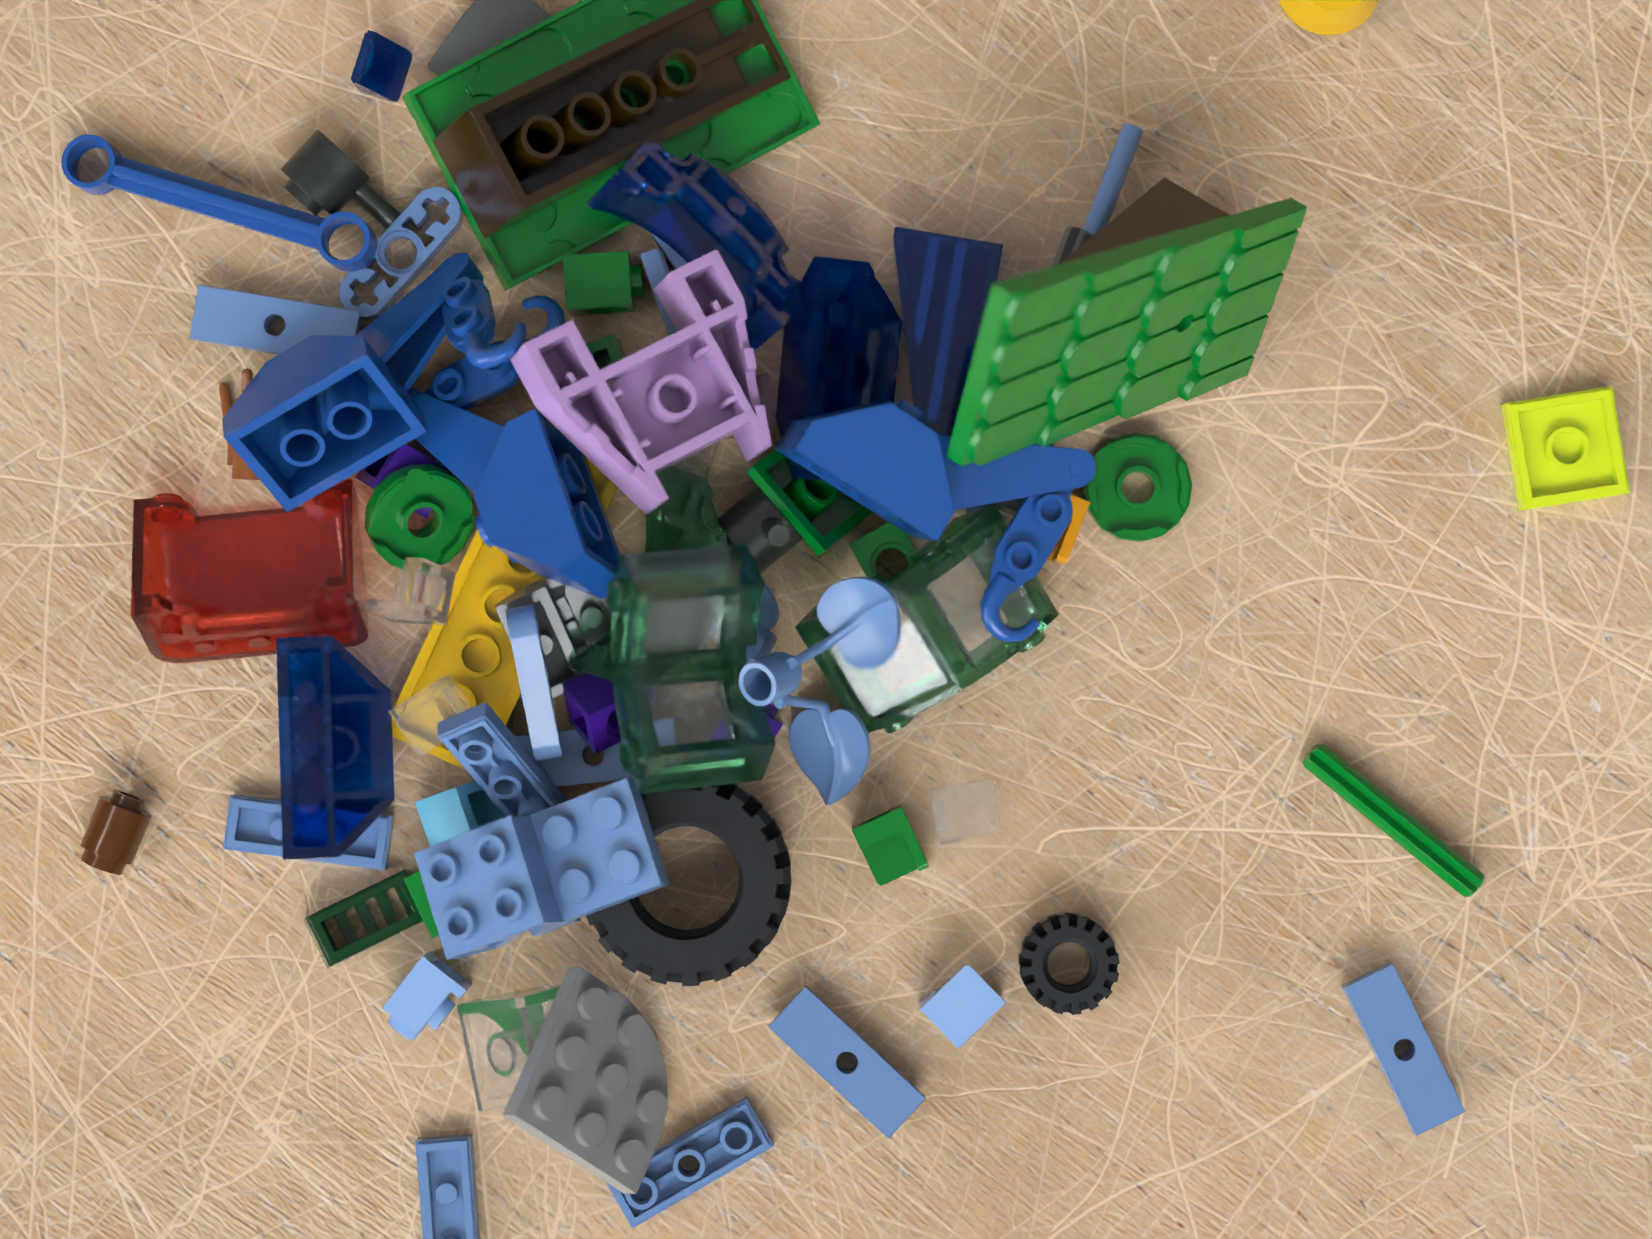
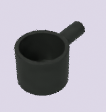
[281,129,401,229]
[715,486,802,575]

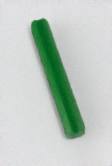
[1302,743,1485,897]

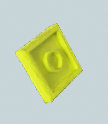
[1501,386,1630,511]

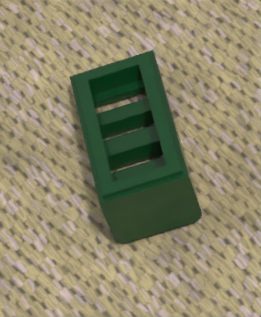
[304,869,423,969]

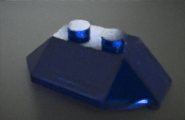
[775,256,902,480]
[276,636,395,860]

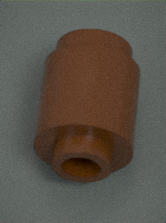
[80,790,152,875]

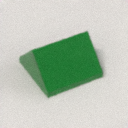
[747,450,873,559]

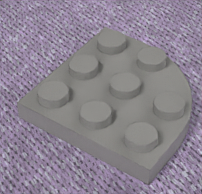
[503,967,668,1194]

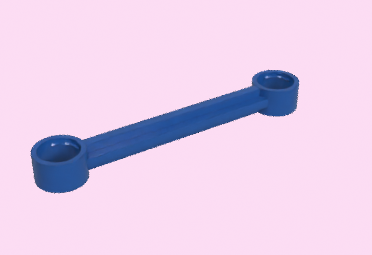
[61,134,377,272]

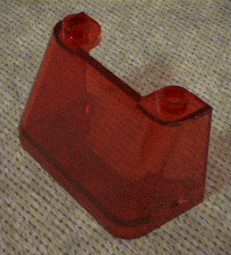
[131,479,368,663]

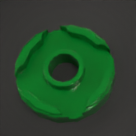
[1082,433,1192,542]
[365,464,474,572]

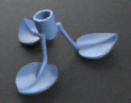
[687,572,901,805]

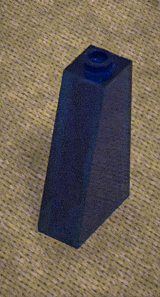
[892,227,1003,436]

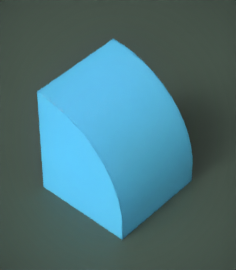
[415,781,506,846]

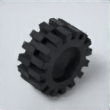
[1018,913,1120,1015]

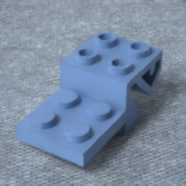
[414,778,669,959]

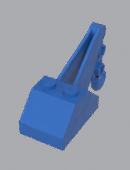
[222,253,526,512]
[408,295,631,599]
[775,400,1096,642]

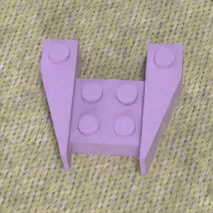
[511,249,772,514]

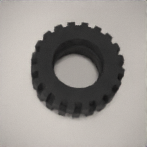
[586,773,792,986]

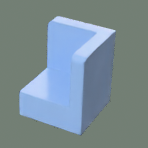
[918,964,1006,1049]

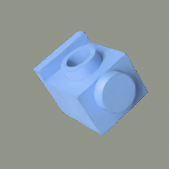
[382,951,472,1041]

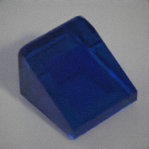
[351,30,412,103]

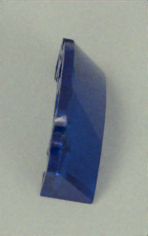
[586,141,805,351]

